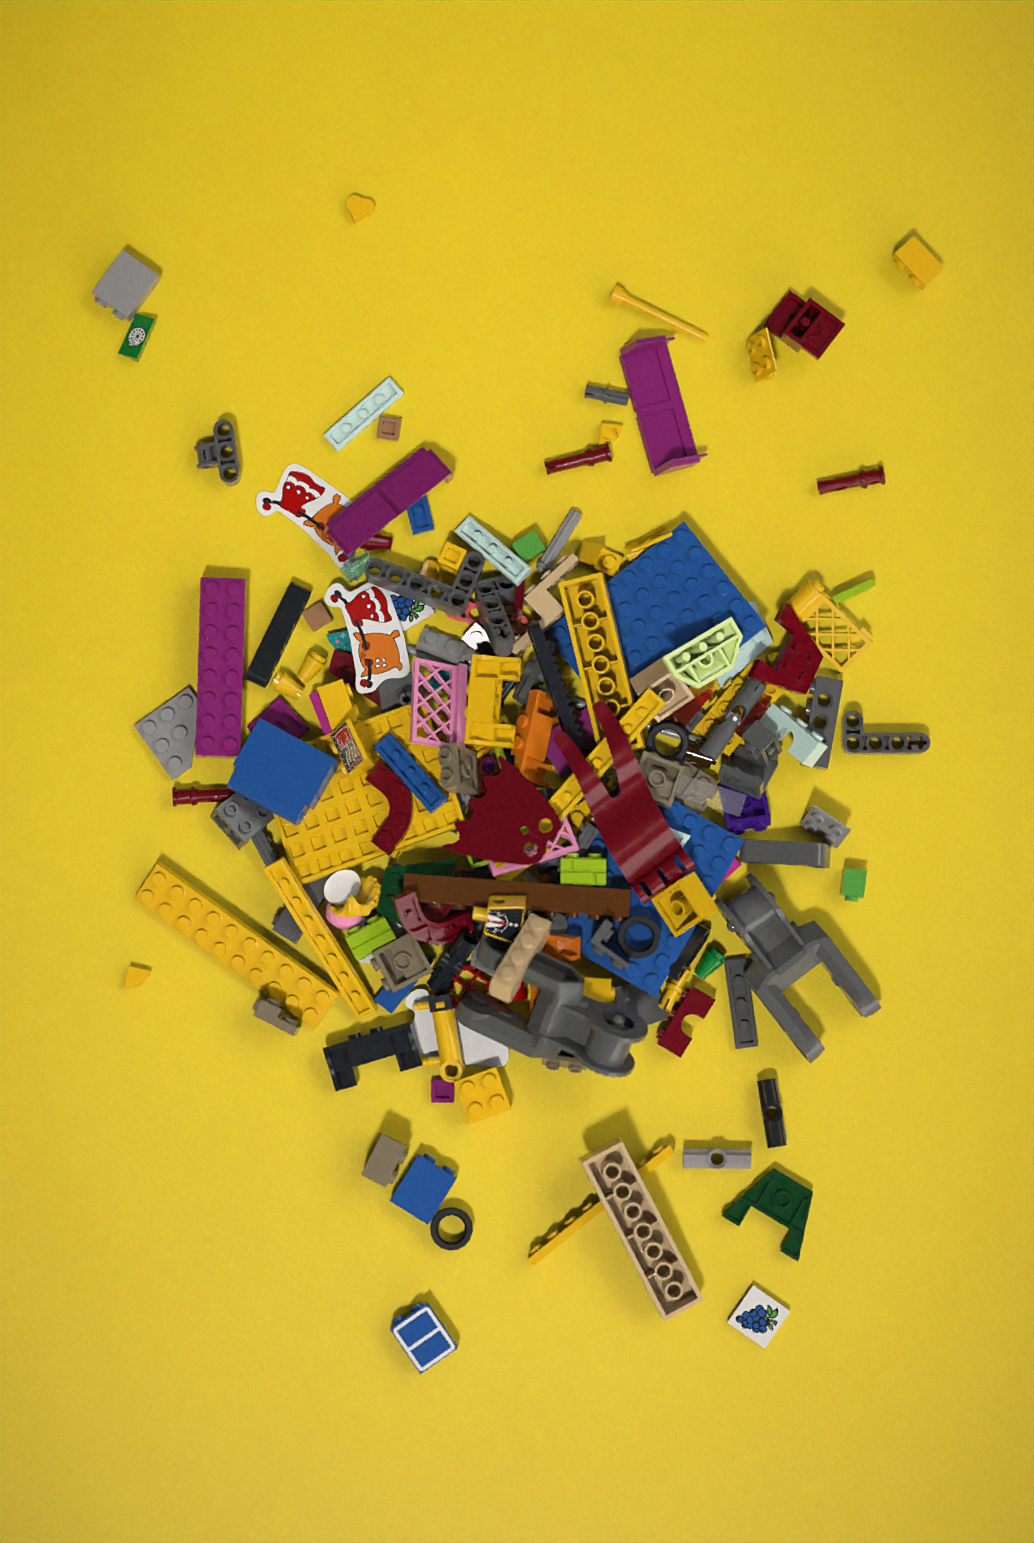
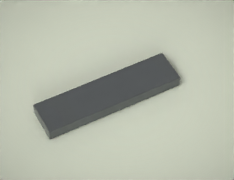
[724,957,758,1049]

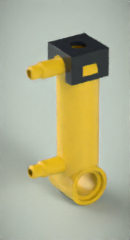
[413,991,465,1082]

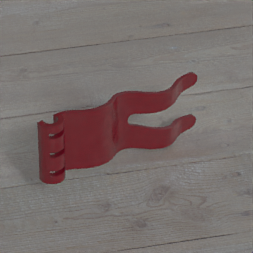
[553,701,696,904]

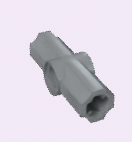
[682,1148,751,1169]

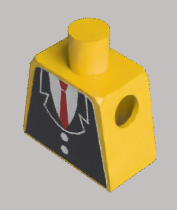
[472,896,526,943]

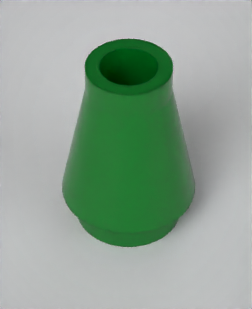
[694,946,726,980]

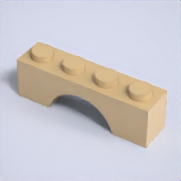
[489,913,552,1003]

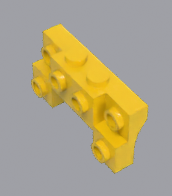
[464,654,522,749]
[694,661,785,757]

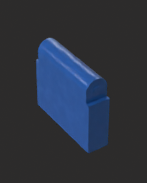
[227,718,339,826]

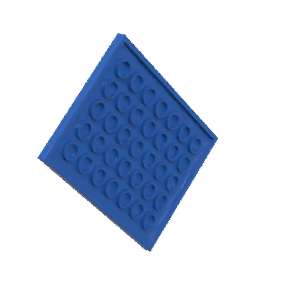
[544,522,767,703]
[544,788,744,997]

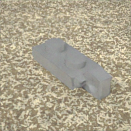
[416,627,479,665]

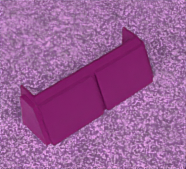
[619,335,707,477]
[326,447,453,561]

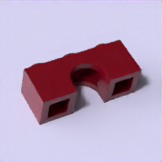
[656,986,715,1058]

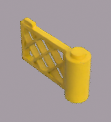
[786,579,873,673]

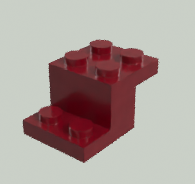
[763,291,845,360]

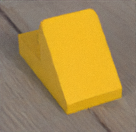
[576,540,624,578]

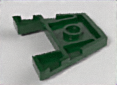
[377,859,456,946]
[721,1168,813,1261]

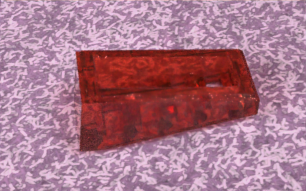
[671,689,713,727]
[735,695,772,739]

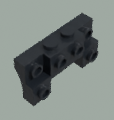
[322,1022,422,1092]

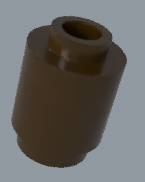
[685,741,717,768]

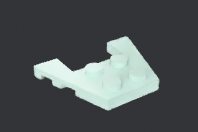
[716,601,773,688]

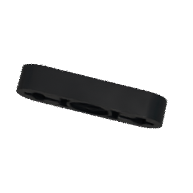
[668,924,711,982]

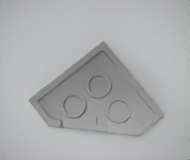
[134,687,197,780]

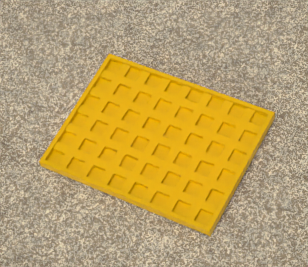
[273,701,465,885]

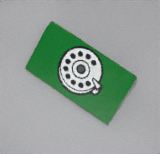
[118,313,156,362]

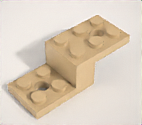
[510,553,579,658]

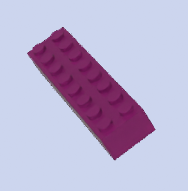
[195,577,245,759]

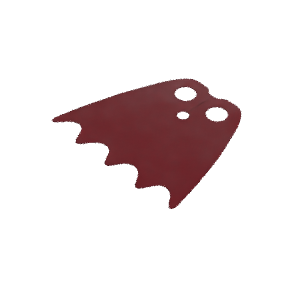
[443,756,561,865]

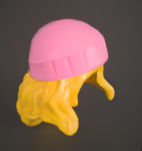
[325,875,381,930]

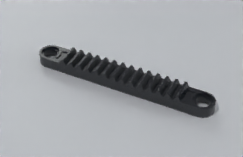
[526,620,589,758]

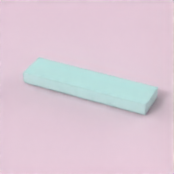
[323,377,404,452]
[454,515,533,587]

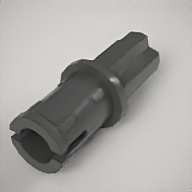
[584,384,629,406]

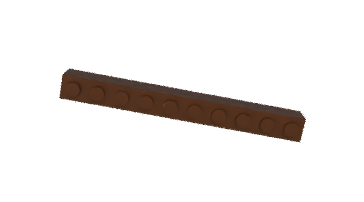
[403,873,631,922]

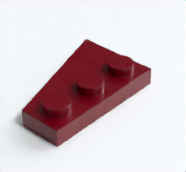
[328,649,380,707]

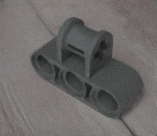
[194,420,241,486]

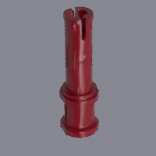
[544,443,612,475]
[817,465,886,495]
[172,786,235,807]

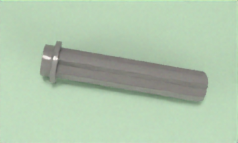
[535,510,582,574]

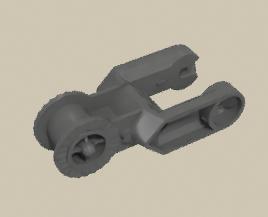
[714,873,882,1064]
[454,934,648,1078]

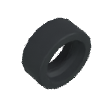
[646,720,689,762]
[617,915,660,959]
[430,1207,473,1251]

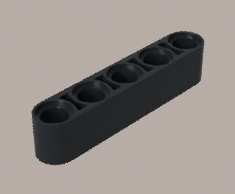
[245,581,312,689]

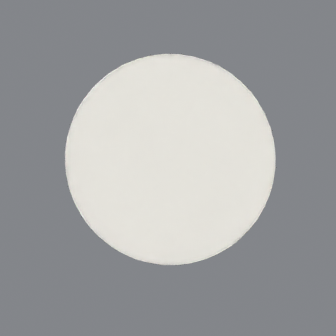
[324,870,361,905]

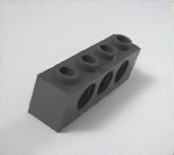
[800,676,843,770]

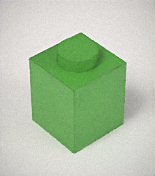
[511,530,546,564]
[839,868,867,902]

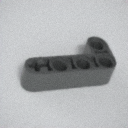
[475,576,516,656]
[841,711,931,755]
[739,839,831,868]

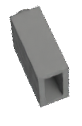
[92,250,161,322]

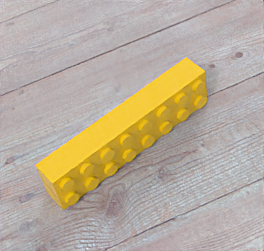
[558,572,646,751]

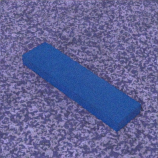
[373,732,449,814]

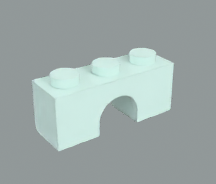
[759,703,828,768]

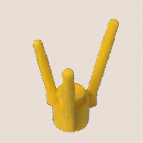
[625,525,673,563]

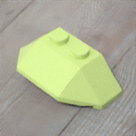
[662,617,743,689]

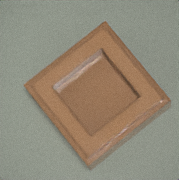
[376,416,402,442]
[302,601,332,633]

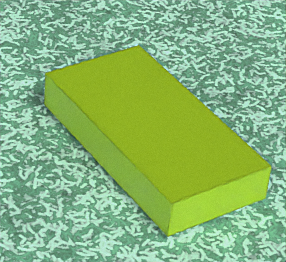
[831,578,876,605]

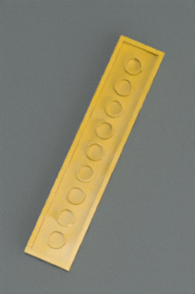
[134,862,340,1030]

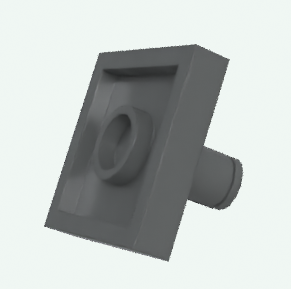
[377,671,425,714]

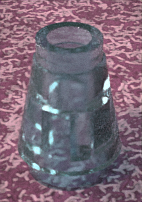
[340,552,372,583]

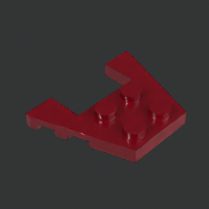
[747,603,824,695]

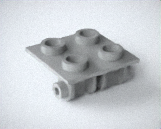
[800,805,851,849]

